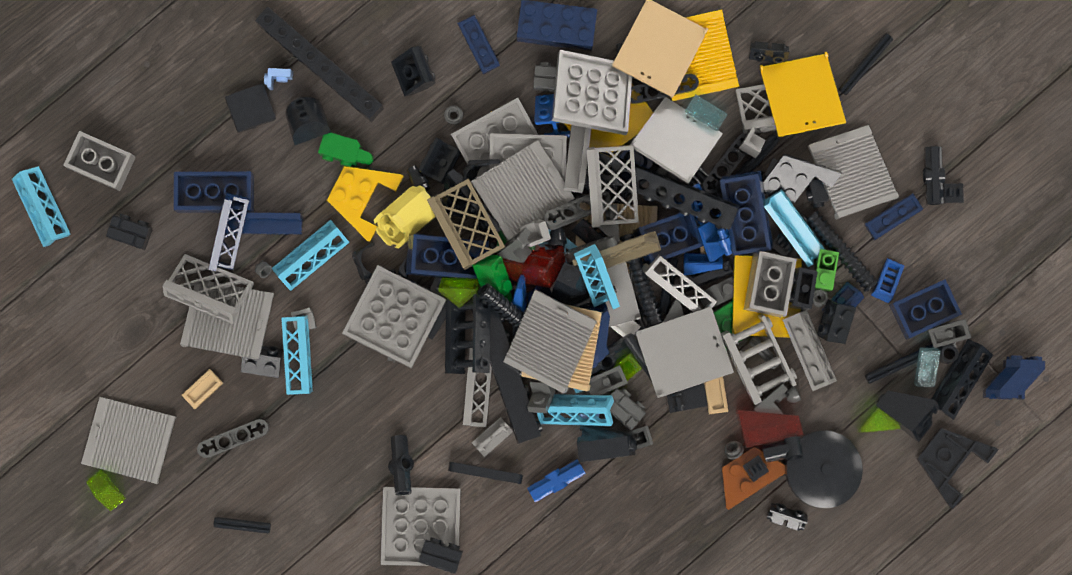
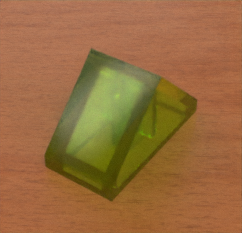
[438,278,479,308]
[612,354,642,388]
[858,408,900,433]
[86,469,126,511]

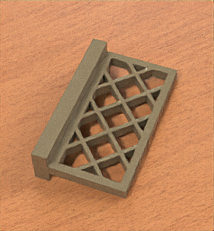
[427,179,505,270]
[572,231,661,274]

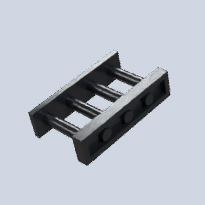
[445,294,491,374]

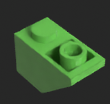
[814,249,839,292]

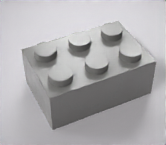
[63,131,136,191]
[743,251,797,317]

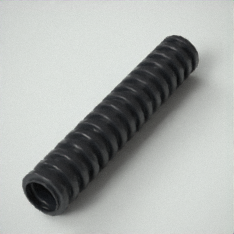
[805,211,878,292]
[619,233,664,327]
[478,283,525,329]

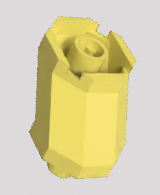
[374,186,436,249]

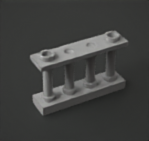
[720,314,797,405]

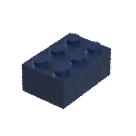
[633,213,704,265]
[889,279,962,340]

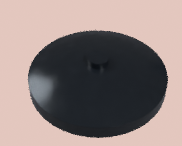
[785,431,863,508]

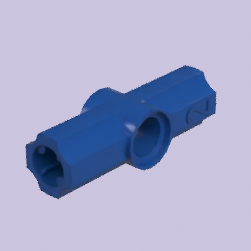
[527,459,586,502]

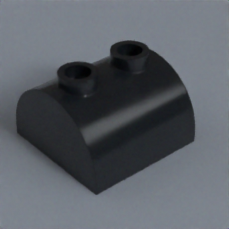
[391,46,436,97]
[285,97,331,145]

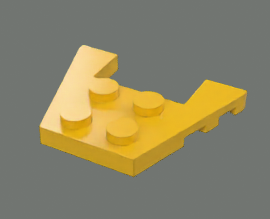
[327,166,404,242]

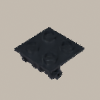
[667,383,708,413]

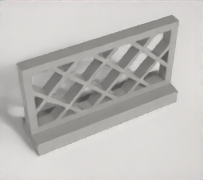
[735,84,816,134]
[587,145,639,227]
[163,254,254,324]

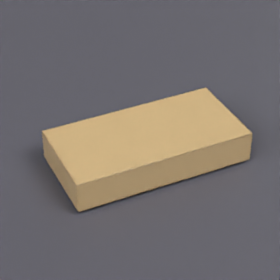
[182,369,223,409]
[704,376,728,414]

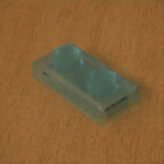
[685,94,728,131]
[914,348,941,387]

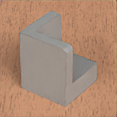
[739,128,766,158]
[519,219,551,247]
[291,308,317,331]

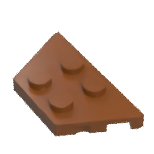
[721,447,785,510]

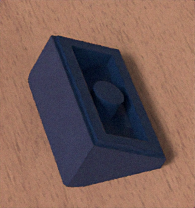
[822,282,864,311]

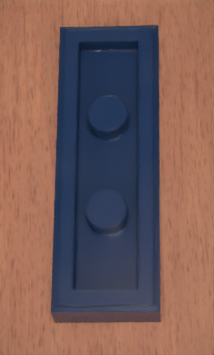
[458,15,500,74]
[864,193,923,240]

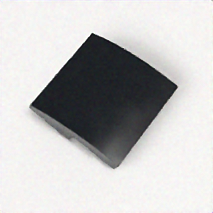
[225,84,276,133]

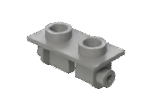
[472,417,513,457]

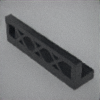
[932,339,993,420]

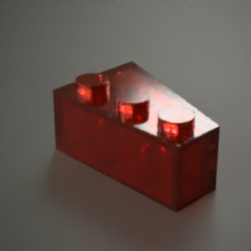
[502,246,566,288]
[736,410,803,448]

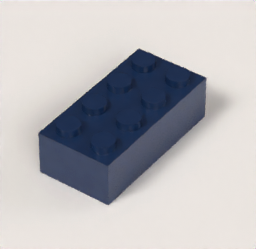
[517,0,597,51]
[174,171,254,213]
[720,171,773,255]
[406,234,489,280]

